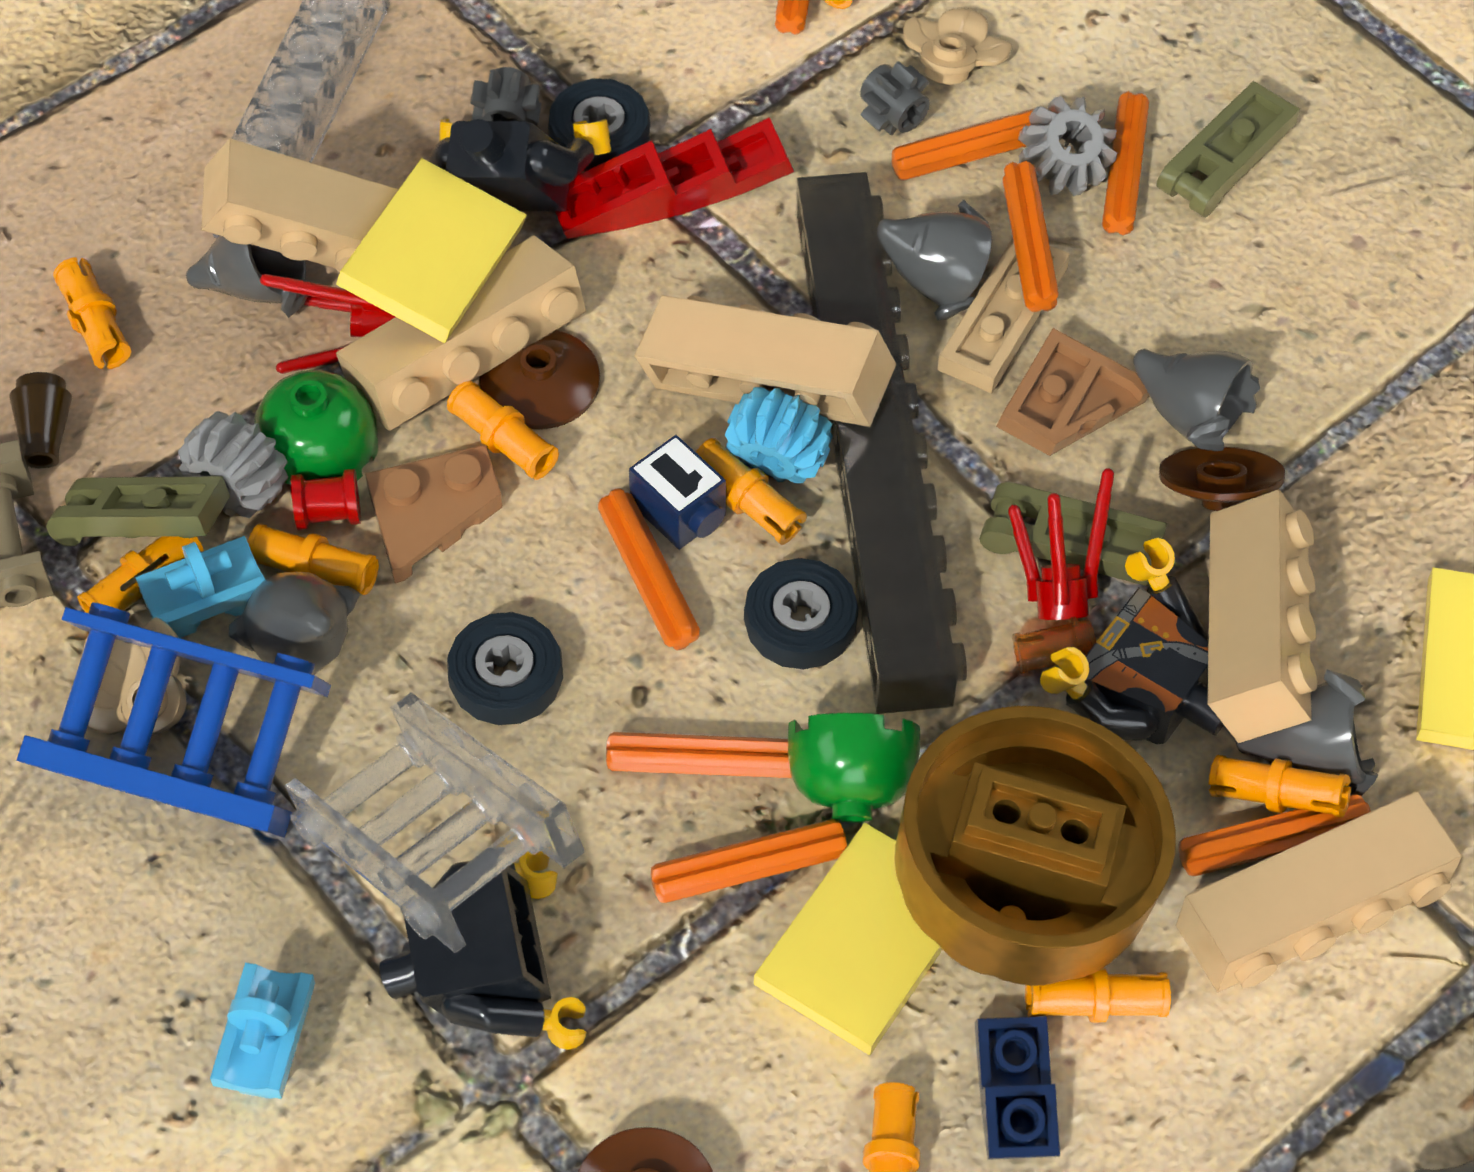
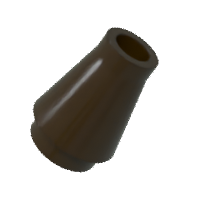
[9,372,72,469]

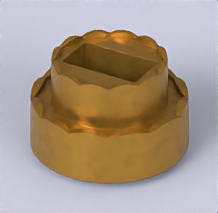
[894,706,1176,986]

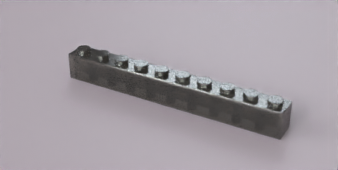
[795,172,967,714]

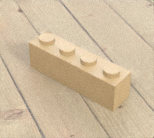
[201,138,399,272]
[336,235,586,431]
[634,295,896,427]
[1208,489,1317,743]
[1176,791,1462,993]

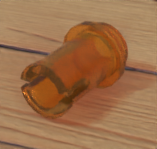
[1012,616,1096,674]

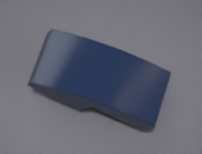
[975,1016,1060,1160]

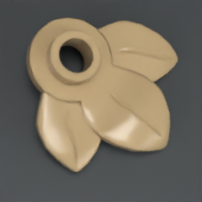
[903,8,1012,84]
[83,617,186,735]

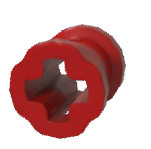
[291,469,361,530]

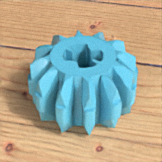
[725,387,833,483]

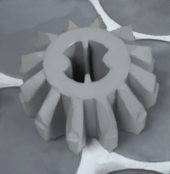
[1018,96,1117,196]
[178,411,288,518]

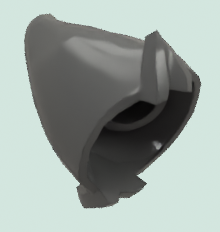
[877,200,992,320]
[186,235,313,318]
[1133,349,1260,451]
[229,572,361,675]
[1236,670,1378,796]

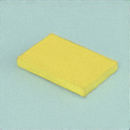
[336,158,527,343]
[1416,567,1474,750]
[754,822,943,1055]

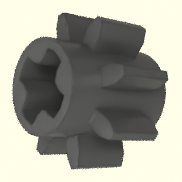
[860,61,930,135]
[470,67,542,126]

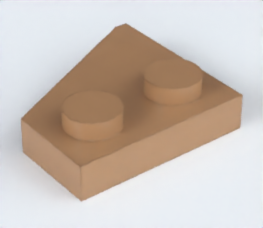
[996,328,1149,456]
[365,445,502,583]

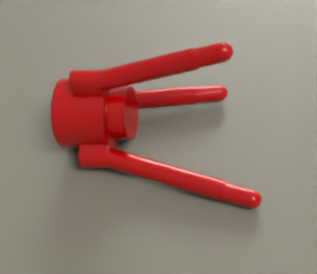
[260,274,395,374]
[1008,468,1114,620]

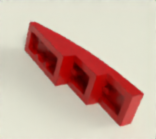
[555,117,794,239]

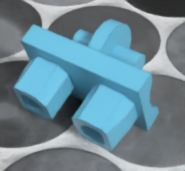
[135,536,265,638]
[210,962,315,1099]

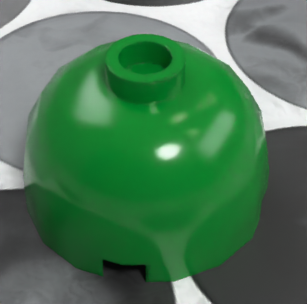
[254,370,378,485]
[788,713,920,822]

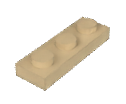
[937,238,1070,393]

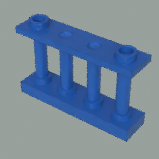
[16,602,331,838]

